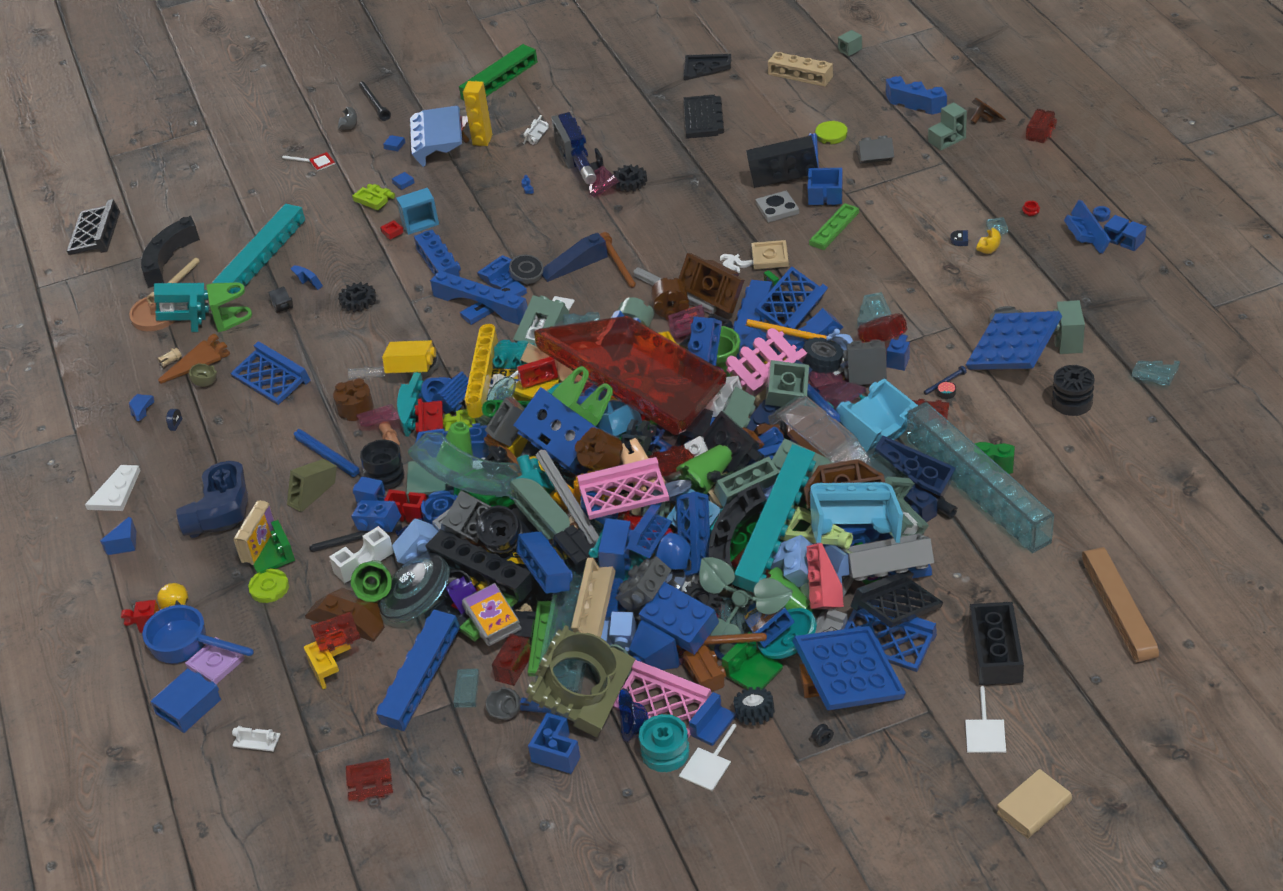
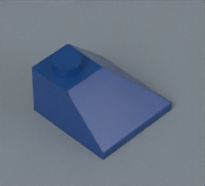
[629,619,680,670]

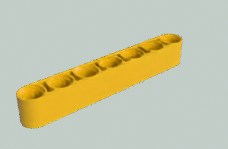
[465,324,498,418]

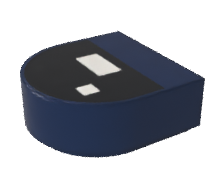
[950,230,968,246]
[166,408,183,431]

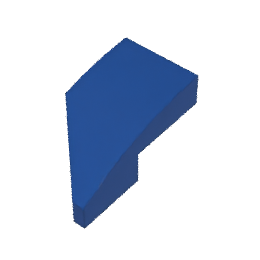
[290,265,323,290]
[129,394,154,421]

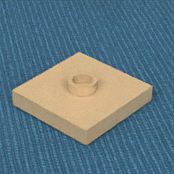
[751,240,789,269]

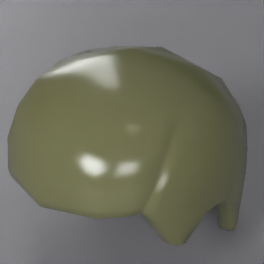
[189,363,217,387]

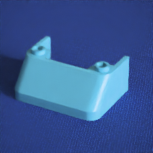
[810,482,903,543]

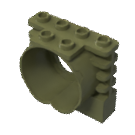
[526,625,636,738]

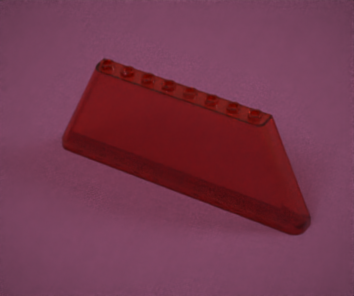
[534,316,726,435]

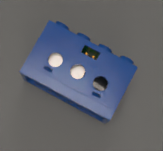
[513,387,599,475]

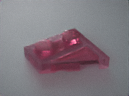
[589,166,619,197]

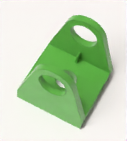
[206,282,252,332]
[552,366,613,426]

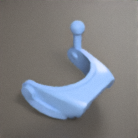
[826,329,853,368]

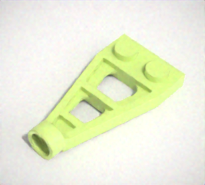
[780,505,853,549]

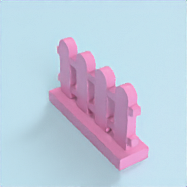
[726,328,807,396]

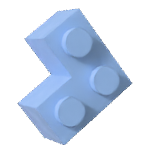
[392,518,439,565]
[771,535,813,588]
[601,612,637,654]

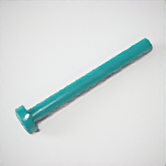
[589,527,604,558]

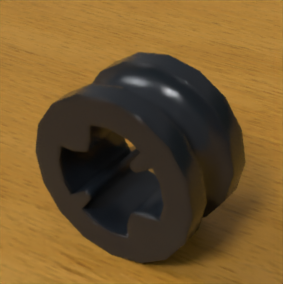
[811,723,834,746]

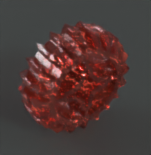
[857,313,907,343]

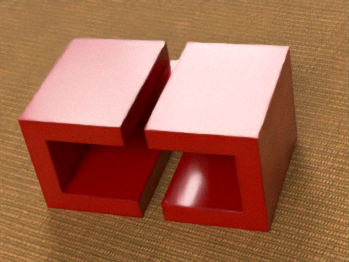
[384,489,427,523]

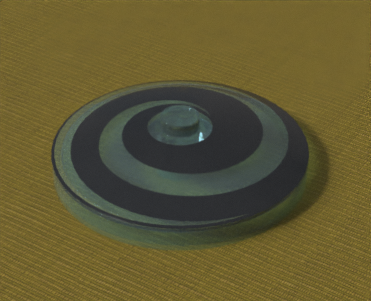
[379,553,449,623]

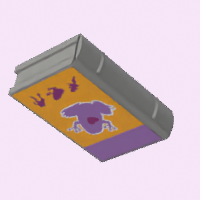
[462,583,522,646]

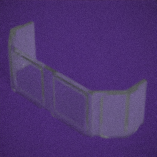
[768,395,871,466]

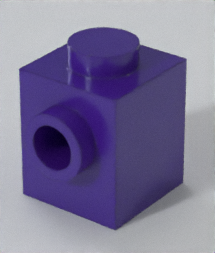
[446,577,477,614]

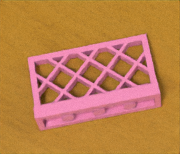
[577,457,669,520]
[612,660,712,738]

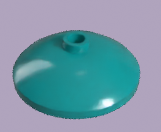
[758,608,817,659]

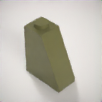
[287,459,337,512]

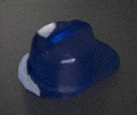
[618,688,648,742]

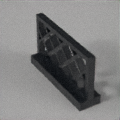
[67,199,120,255]
[850,570,943,628]

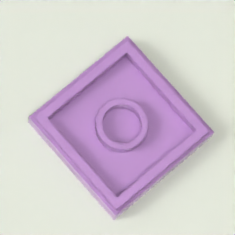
[185,637,245,684]

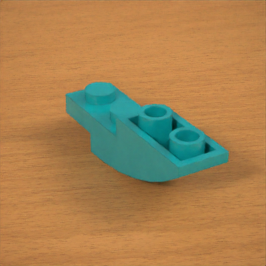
[397,372,424,437]

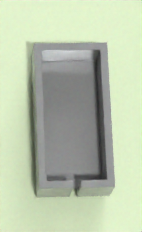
[840,533,934,580]

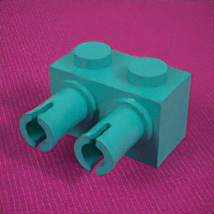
[493,340,534,369]
[516,455,555,494]

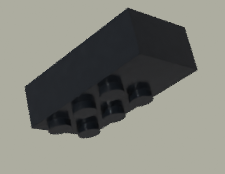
[746,135,818,188]
[969,602,1024,685]

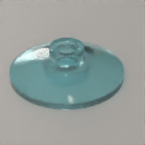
[486,376,516,409]

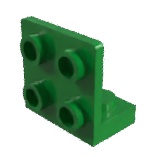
[253,520,295,574]
[722,632,783,690]

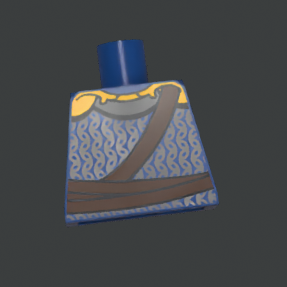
[744,604,795,648]

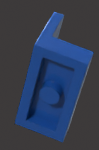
[689,692,736,746]

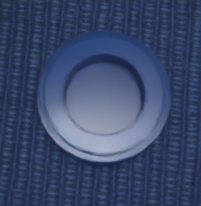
[1093,206,1111,222]

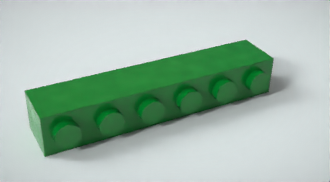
[459,44,538,100]

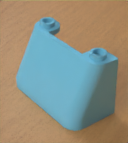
[836,378,919,459]

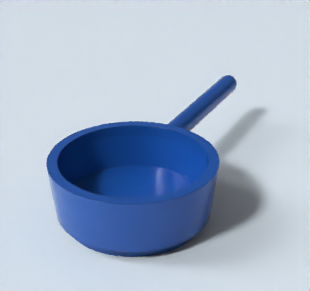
[142,605,254,664]

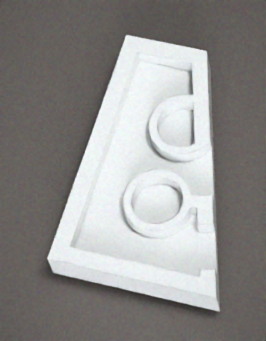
[85,465,140,511]

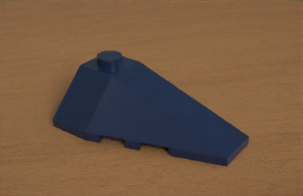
[542,232,608,282]
[875,436,956,496]

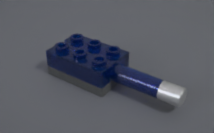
[551,112,597,184]

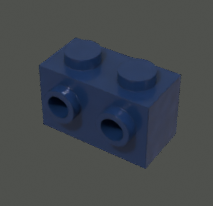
[903,480,937,523]

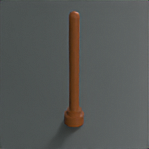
[600,232,636,288]
[676,633,767,651]

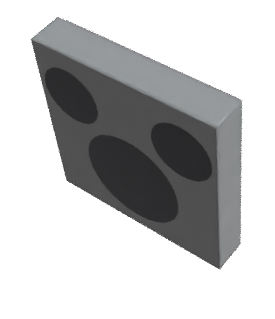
[755,190,799,223]

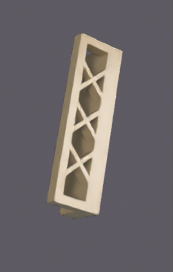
[571,558,616,638]

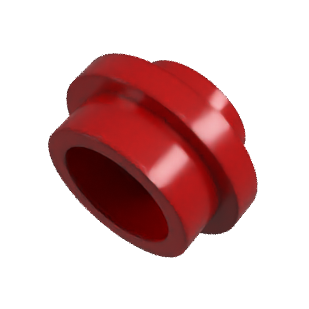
[1022,201,1040,216]

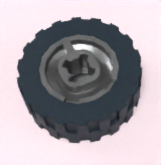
[802,337,844,374]

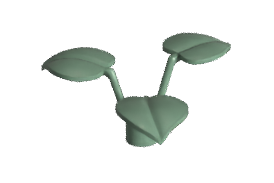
[699,557,793,655]

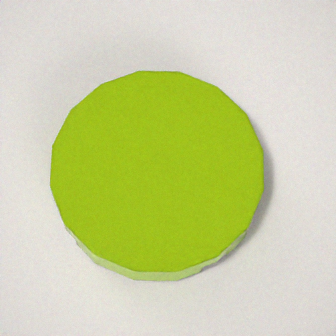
[815,121,847,144]
[248,569,289,603]

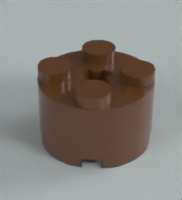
[651,278,689,321]
[333,378,374,421]
[575,427,623,471]

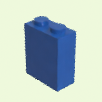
[150,668,221,733]

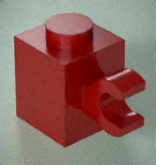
[121,600,160,633]

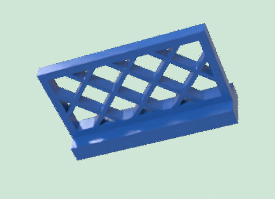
[754,266,828,329]
[230,341,311,405]
[844,605,937,672]

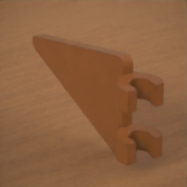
[158,333,230,384]

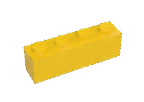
[463,81,493,146]

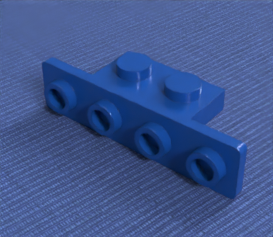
[1064,200,1111,253]

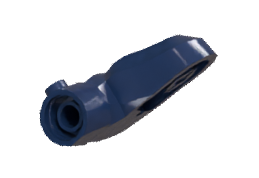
[176,461,248,538]

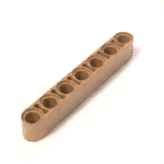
[1082,547,1159,663]

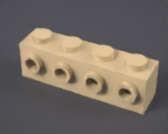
[768,52,833,86]

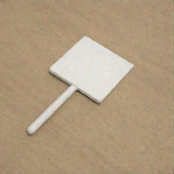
[965,686,1006,753]
[679,724,736,791]

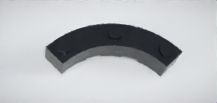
[141,216,200,288]
[708,482,767,586]

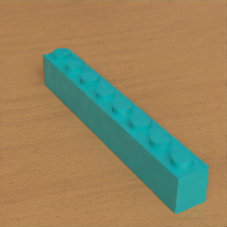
[212,204,305,294]
[732,444,817,593]

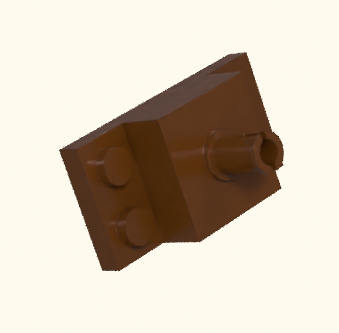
[678,253,745,313]

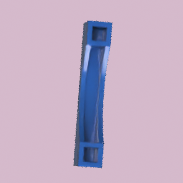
[430,271,527,325]

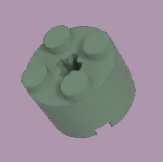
[617,297,654,336]

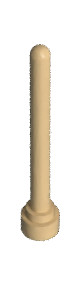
[147,258,200,304]

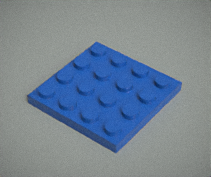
[966,311,1062,370]
[792,626,906,710]

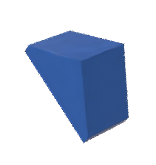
[100,517,137,555]

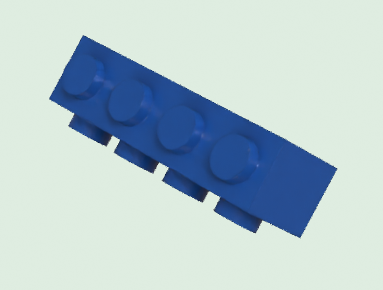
[414,230,461,277]
[684,317,722,391]
[516,532,573,593]

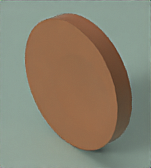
[129,297,176,331]

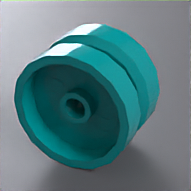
[639,714,690,772]

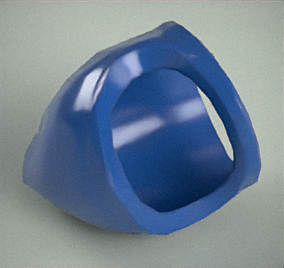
[655,533,691,570]

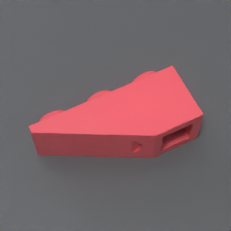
[806,543,844,609]

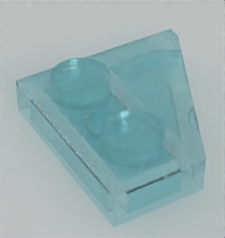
[1132,361,1180,386]

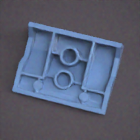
[410,106,462,167]

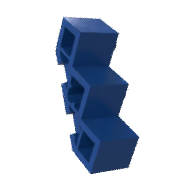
[886,76,947,115]

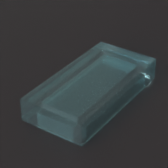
[453,669,480,708]

